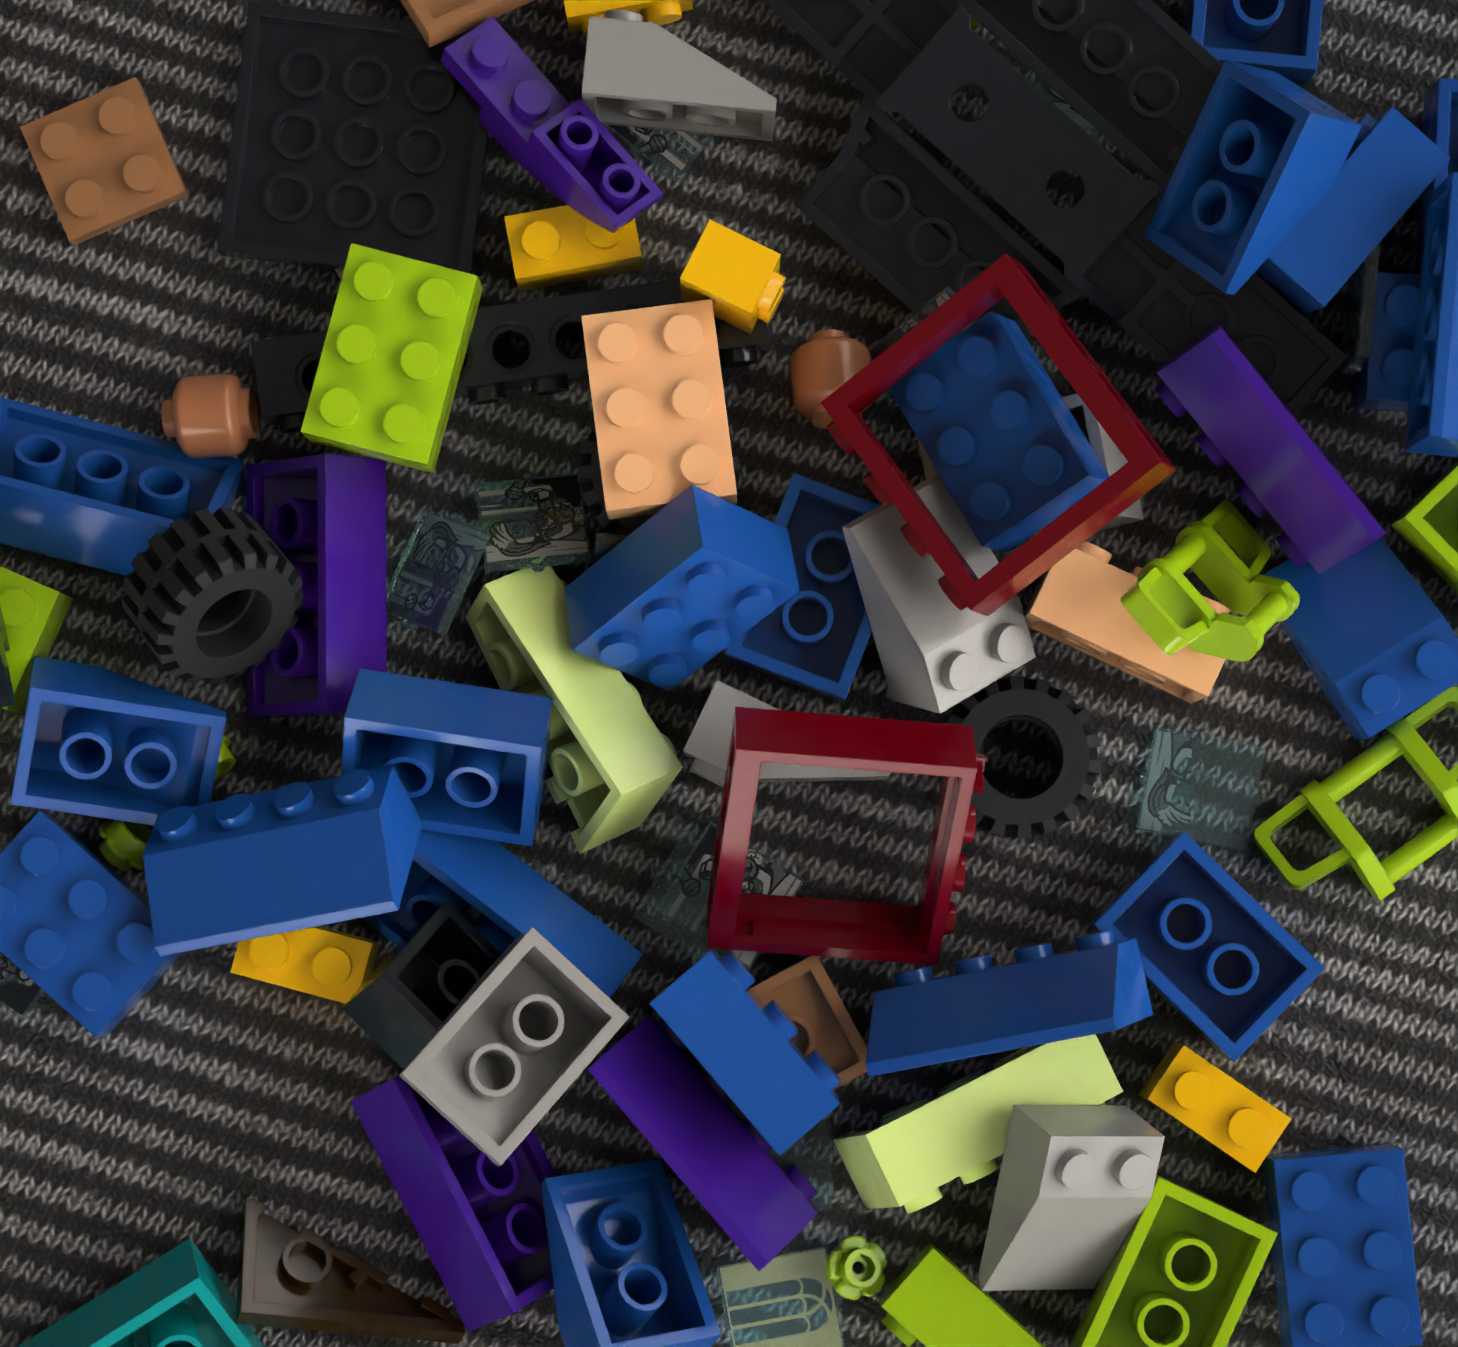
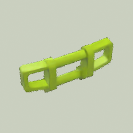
[1121,500,1300,662]
[1254,686,1458,902]

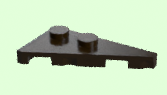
[236,1198,465,1344]

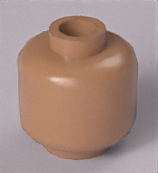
[789,329,873,429]
[162,373,260,458]

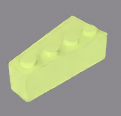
[466,559,683,854]
[833,1034,1123,1214]

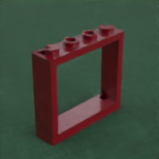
[821,253,1176,616]
[706,707,986,965]

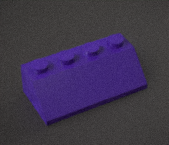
[1155,320,1386,574]
[246,453,388,718]
[588,1013,818,1271]
[351,1076,557,1332]

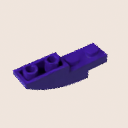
[440,16,664,233]

